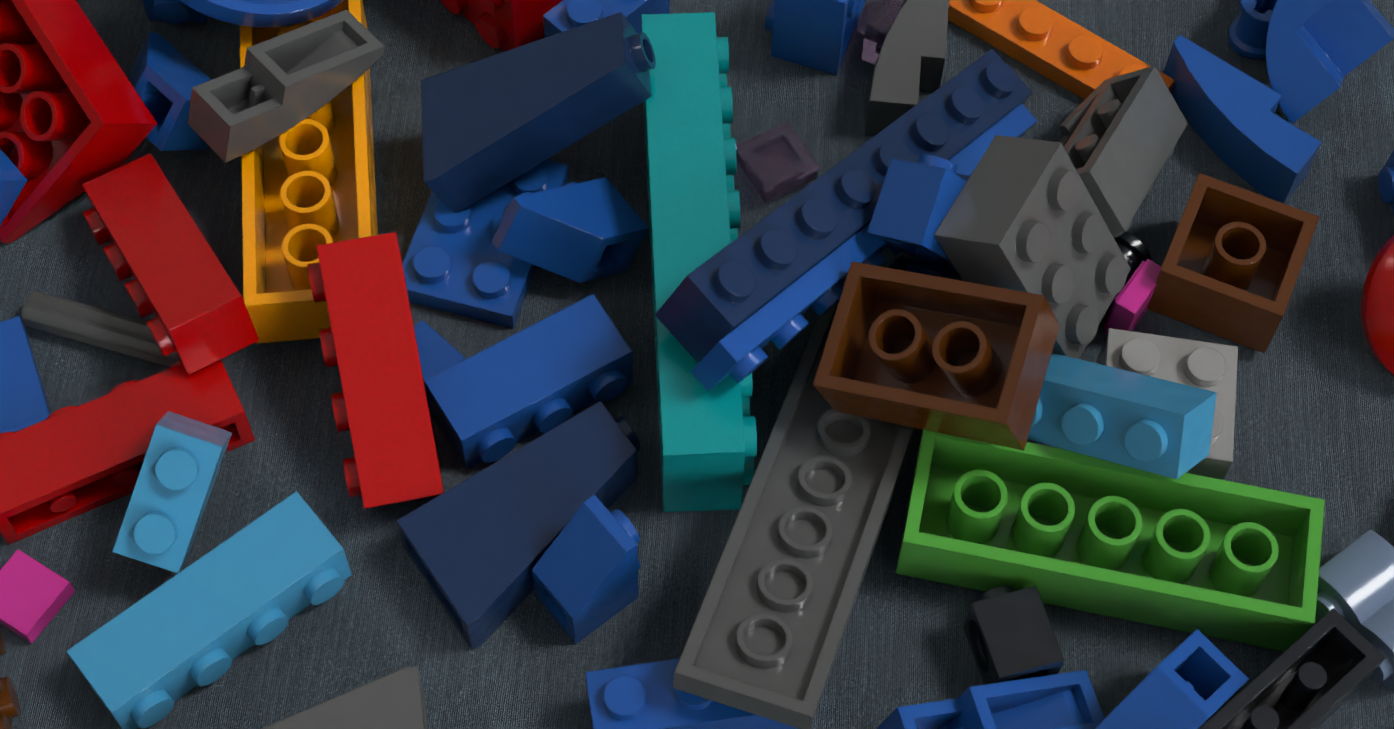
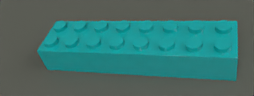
[641,12,757,512]

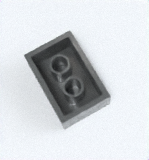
[934,135,1131,359]

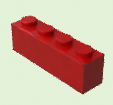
[82,153,259,375]
[307,232,444,509]
[0,359,255,545]

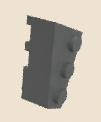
[1059,66,1188,238]

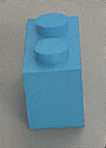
[112,411,232,573]

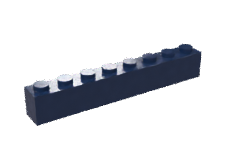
[655,49,1033,363]

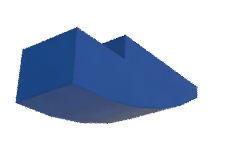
[1163,35,1322,204]
[876,670,1105,729]

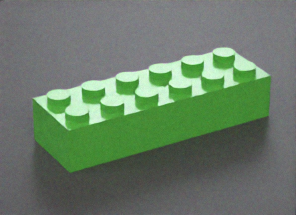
[895,430,1325,651]

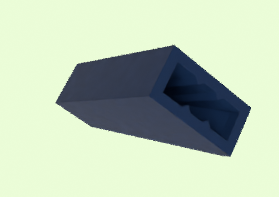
[421,12,656,212]
[397,401,641,650]

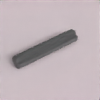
[21,291,179,367]

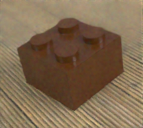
[1147,173,1319,354]

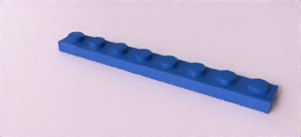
[691,103,1038,392]

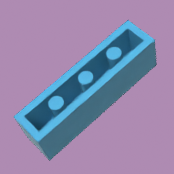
[1027,353,1217,479]
[66,491,352,729]

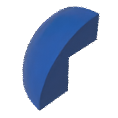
[1266,0,1394,124]

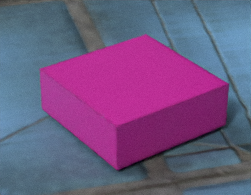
[1104,259,1161,335]
[0,549,75,644]

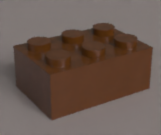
[813,262,1060,451]

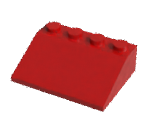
[0,0,158,243]

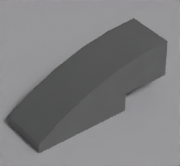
[865,0,949,136]
[188,9,385,163]

